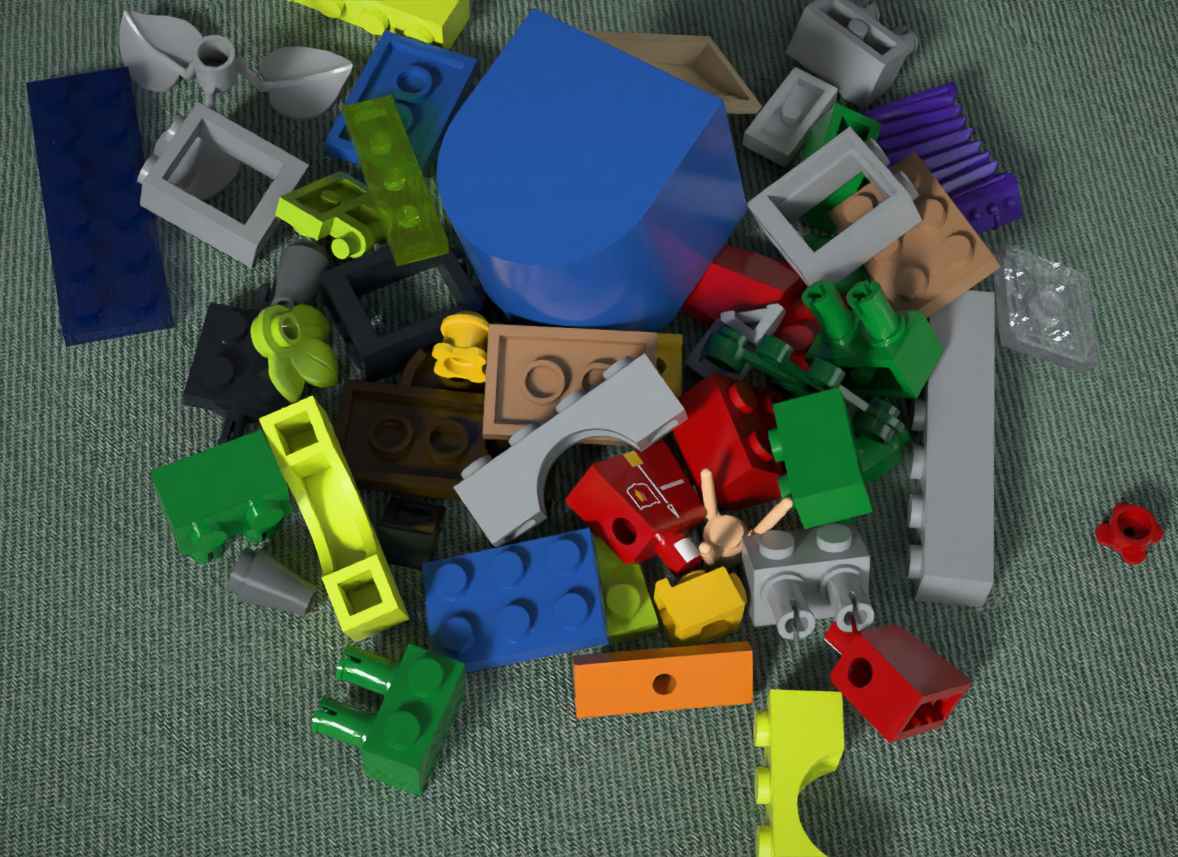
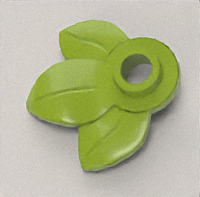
[251,304,338,403]

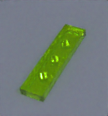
[341,95,449,266]

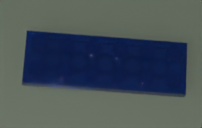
[26,66,175,347]

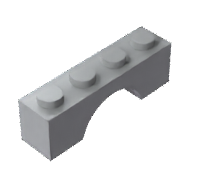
[453,353,688,547]

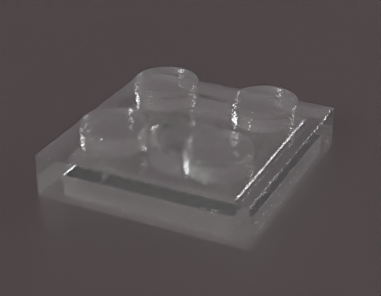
[992,244,1099,374]

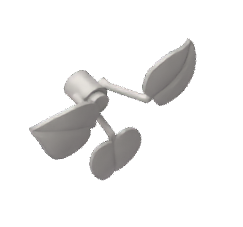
[119,9,353,201]

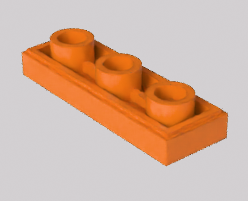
[572,641,753,718]

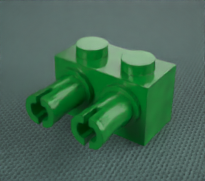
[802,280,944,398]
[768,387,873,529]
[150,429,292,564]
[311,643,466,797]

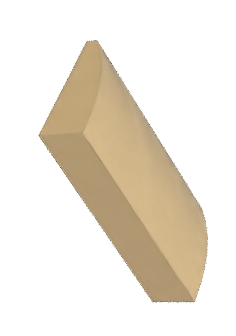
[580,30,762,114]

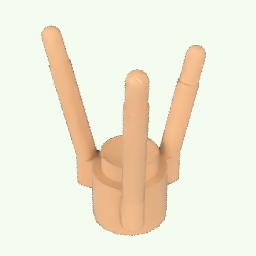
[699,468,793,572]

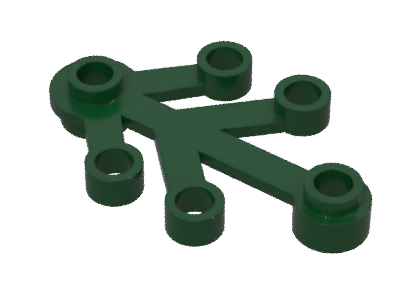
[700,326,905,446]

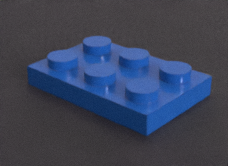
[325,30,478,185]
[422,528,610,673]

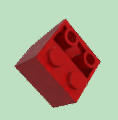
[673,372,787,511]

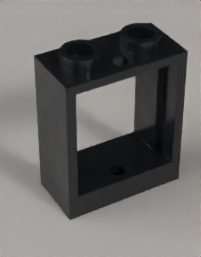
[320,227,490,382]

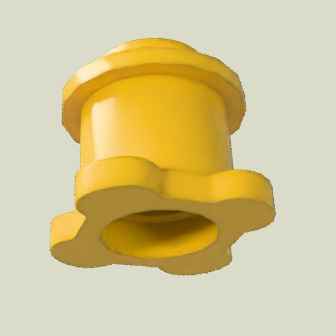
[432,311,489,383]

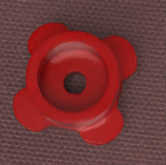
[1095,502,1163,565]

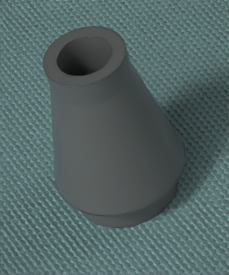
[271,239,331,309]
[226,547,318,617]

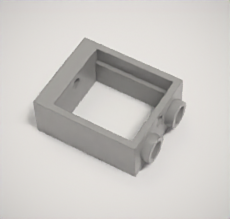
[137,101,309,268]
[746,127,922,287]

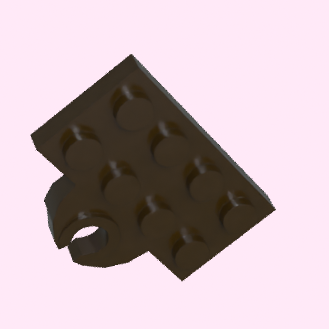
[334,348,558,511]

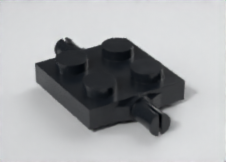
[183,282,301,445]

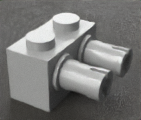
[785,0,918,110]
[742,523,874,639]

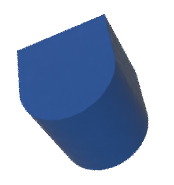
[437,8,748,333]

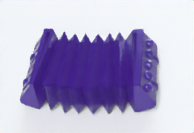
[862,82,1022,234]

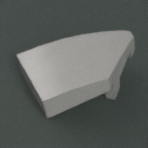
[683,303,786,381]

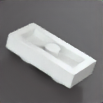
[742,67,838,168]

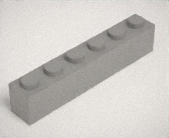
[905,290,995,608]

